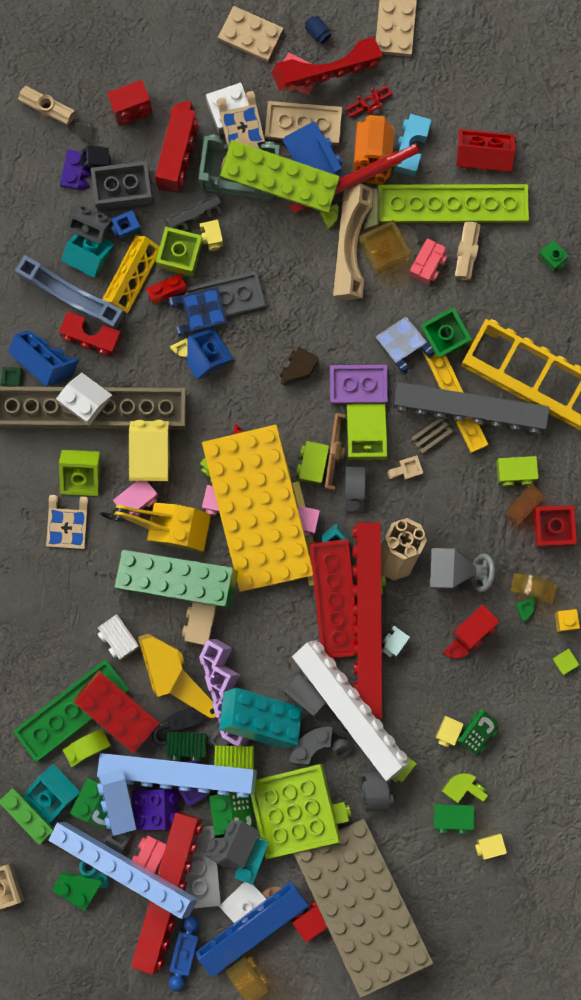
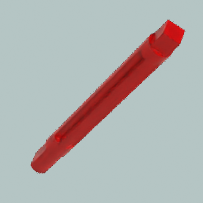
[289,143,420,214]

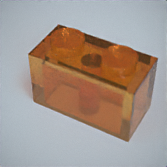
[503,483,545,527]

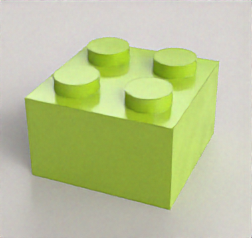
[156,226,203,277]

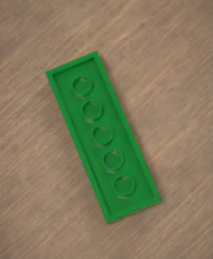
[12,659,129,763]

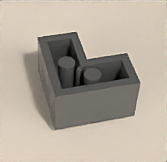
[205,820,260,868]

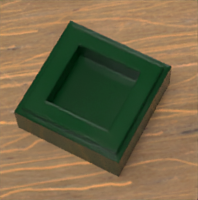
[1,367,22,387]

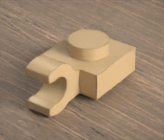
[387,455,423,480]

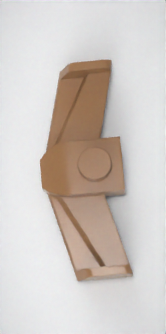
[325,413,346,492]

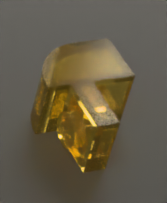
[510,573,557,603]

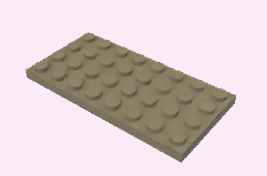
[293,819,433,999]

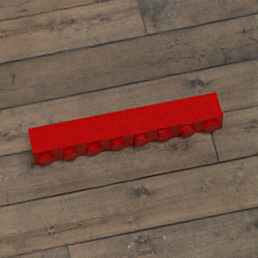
[131,812,203,975]

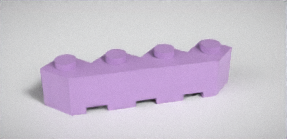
[199,639,250,747]

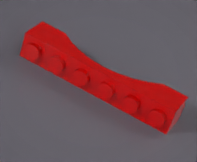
[271,37,383,92]

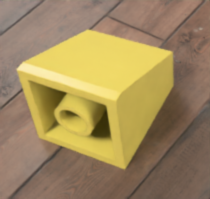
[129,420,170,481]

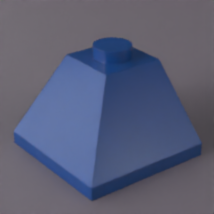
[187,328,233,379]

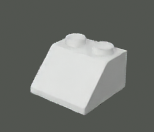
[56,373,112,426]

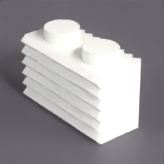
[97,614,140,660]

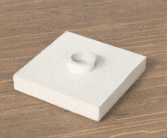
[219,882,266,923]

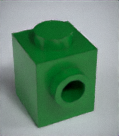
[537,239,569,273]

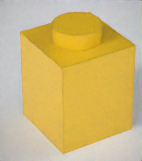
[555,609,580,632]

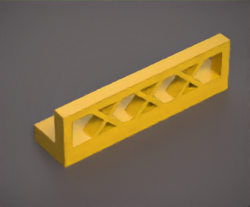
[102,235,160,313]

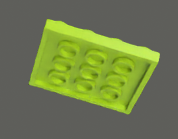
[250,764,341,859]

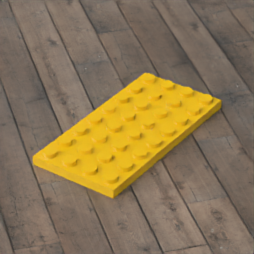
[202,424,313,592]

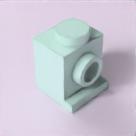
[381,626,410,658]

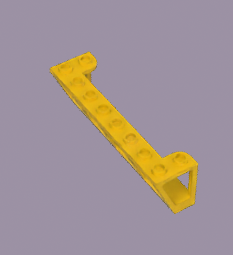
[461,319,581,431]

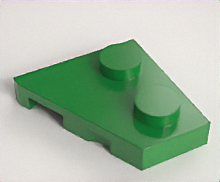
[52,872,104,912]

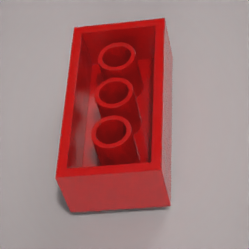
[155,106,199,193]
[73,670,160,753]

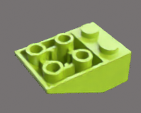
[347,404,387,461]

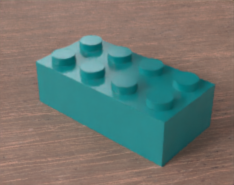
[219,687,302,749]

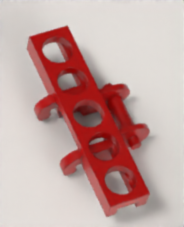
[346,85,392,118]

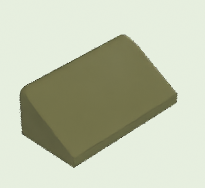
[363,189,379,230]

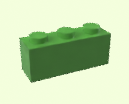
[0,788,54,845]

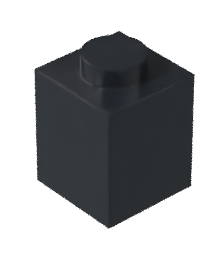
[81,145,111,170]

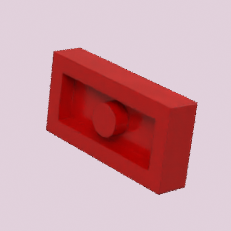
[146,274,188,305]

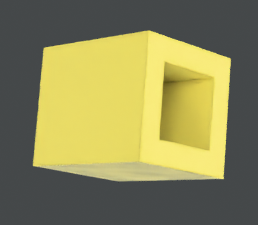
[435,716,464,748]
[475,833,507,860]

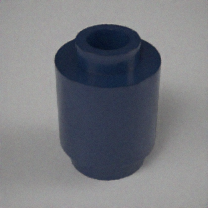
[305,16,332,44]

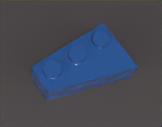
[8,330,79,387]

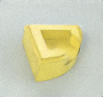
[170,338,188,358]

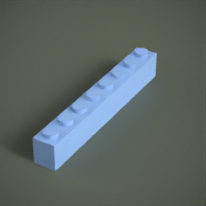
[97,753,257,797]
[49,822,198,919]

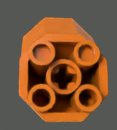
[353,115,394,184]

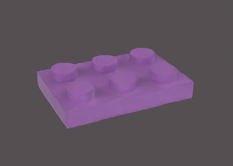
[330,365,388,404]

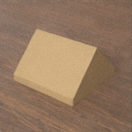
[0,863,25,909]

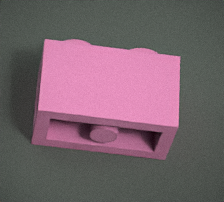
[113,481,159,517]

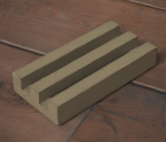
[411,418,453,454]

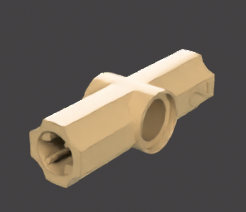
[18,86,75,126]
[454,222,481,281]

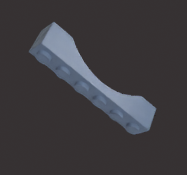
[15,255,125,329]

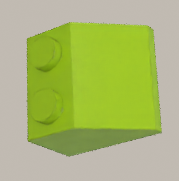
[59,450,100,496]

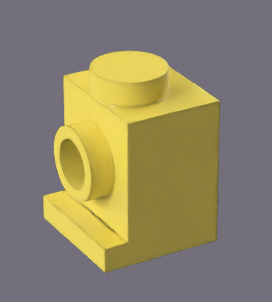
[200,220,223,251]

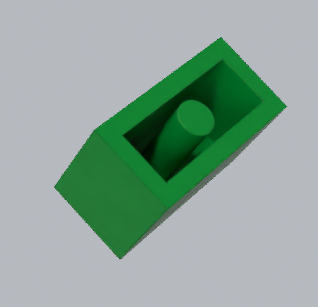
[433,804,474,833]

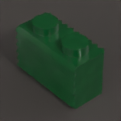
[166,732,207,761]

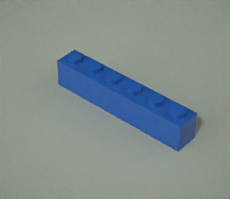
[196,881,308,977]

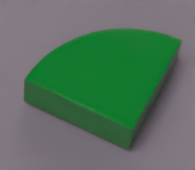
[515,597,535,622]

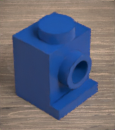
[110,210,141,240]

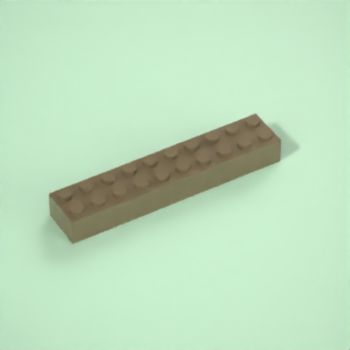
[0,387,186,430]

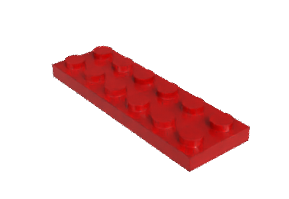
[309,539,357,658]

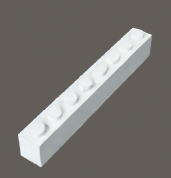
[292,640,411,781]

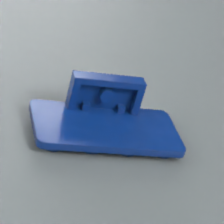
[283,122,344,196]

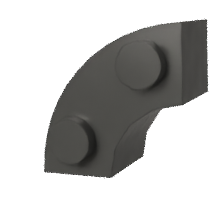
[289,727,332,765]

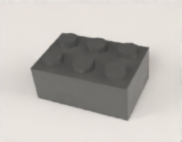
[91,161,153,211]

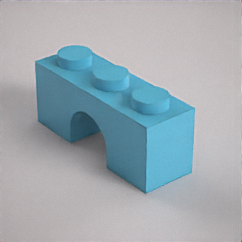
[394,114,432,177]

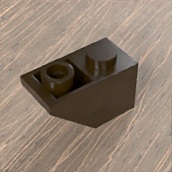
[279,347,319,385]

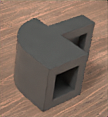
[344,467,365,512]

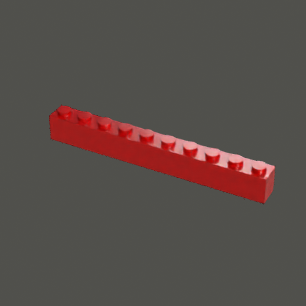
[352,522,382,719]

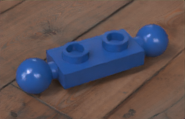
[168,916,199,991]

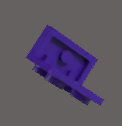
[132,789,179,830]

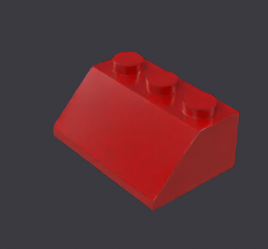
[456,129,515,172]

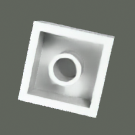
[206,83,248,136]

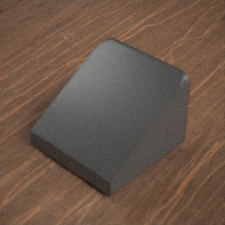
[105,831,133,854]

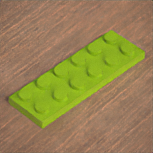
[219,139,339,213]

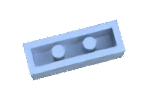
[97,770,136,836]

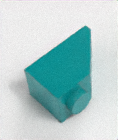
[234,837,269,885]

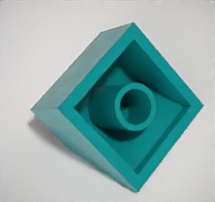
[61,234,115,277]
[23,764,80,823]

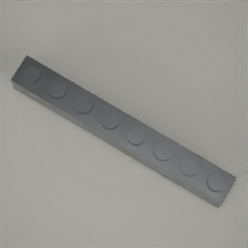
[393,382,549,434]

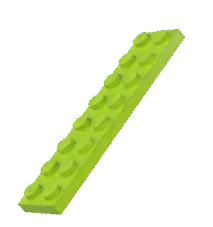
[378,184,529,223]

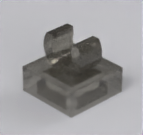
[332,719,352,741]

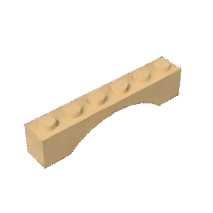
[333,184,373,301]

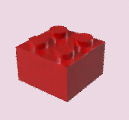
[107,80,153,125]
[533,505,577,548]
[451,605,499,650]

